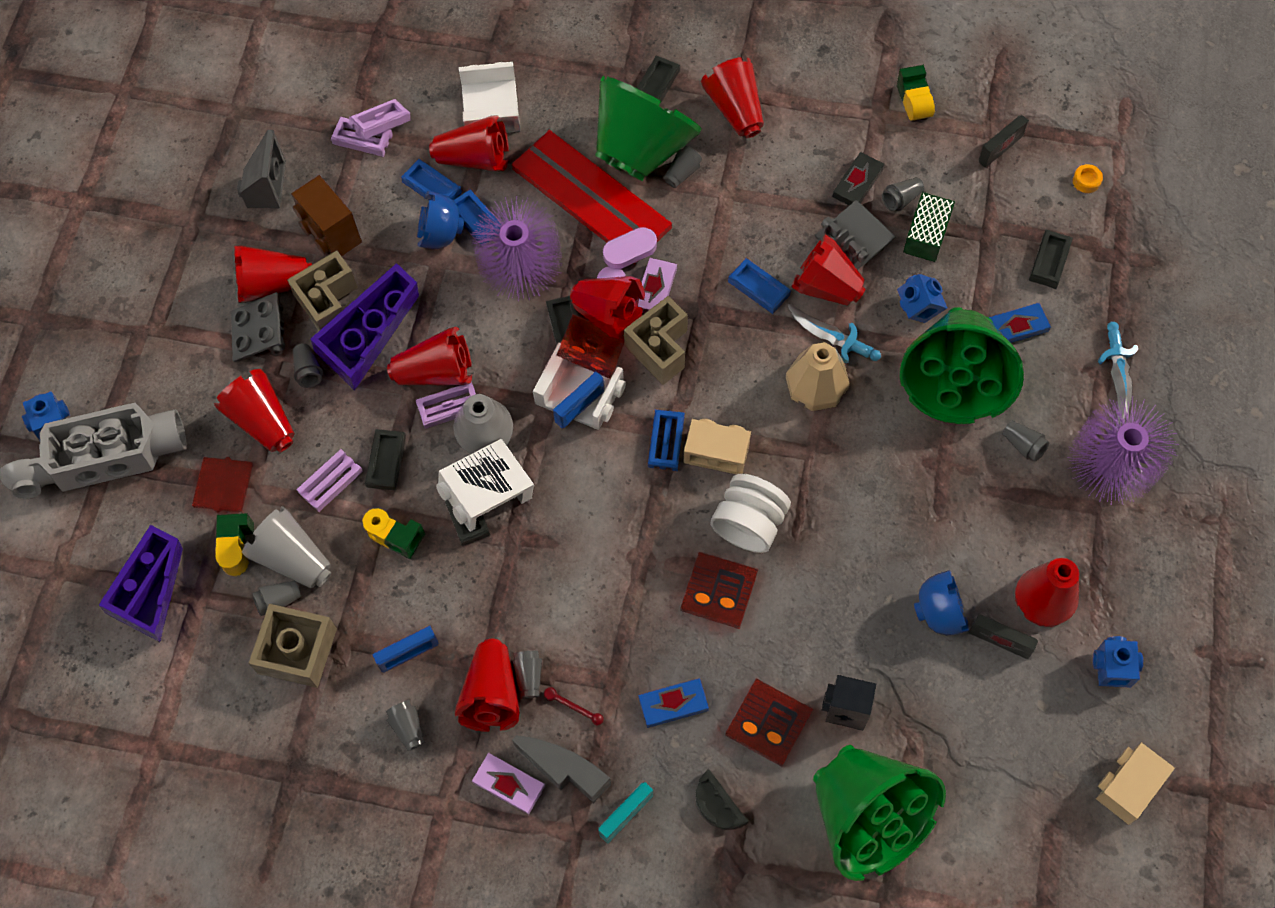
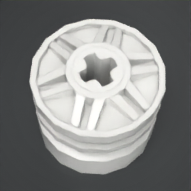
[710,474,791,553]

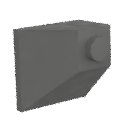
[237,130,286,208]

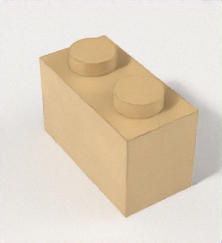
[684,419,751,474]
[1096,742,1175,825]

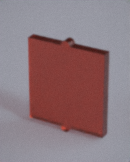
[192,457,253,513]

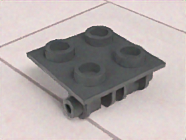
[815,200,896,270]
[231,292,285,362]

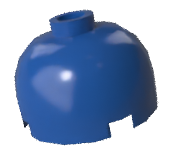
[417,191,464,249]
[914,570,969,636]

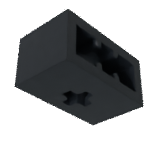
[821,675,877,731]

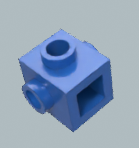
[897,274,947,323]
[22,391,70,441]
[1093,636,1143,688]

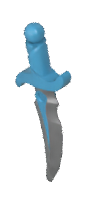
[788,304,881,363]
[1098,322,1138,424]

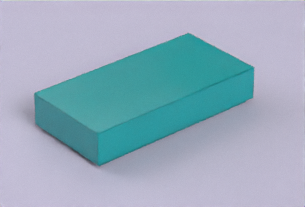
[598,782,654,844]

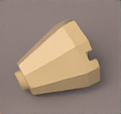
[786,342,850,411]

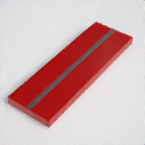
[512,130,672,265]

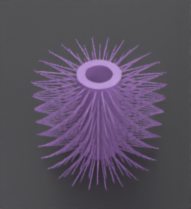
[471,196,563,301]
[1067,396,1179,505]

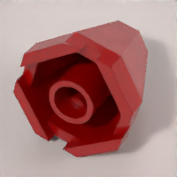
[791,234,866,305]
[570,276,645,339]

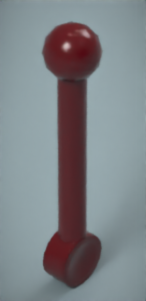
[544,687,604,726]

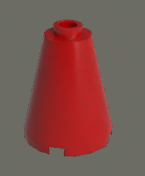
[701,57,764,138]
[429,115,509,172]
[234,245,312,303]
[387,327,472,385]
[214,369,295,453]
[1015,558,1079,627]
[455,638,520,732]

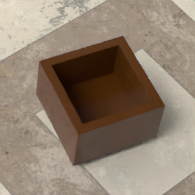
[291,175,362,256]

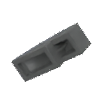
[512,735,611,804]

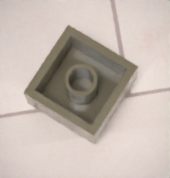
[248,604,337,688]

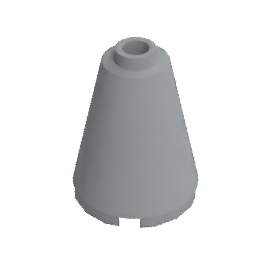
[453,394,513,454]
[242,506,331,588]

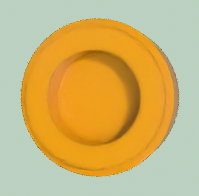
[1072,164,1103,193]

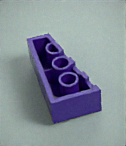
[310,263,419,391]

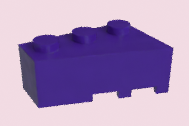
[99,525,183,642]

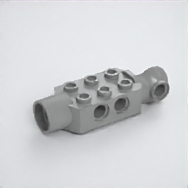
[0,403,187,499]

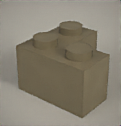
[287,251,358,331]
[624,296,688,385]

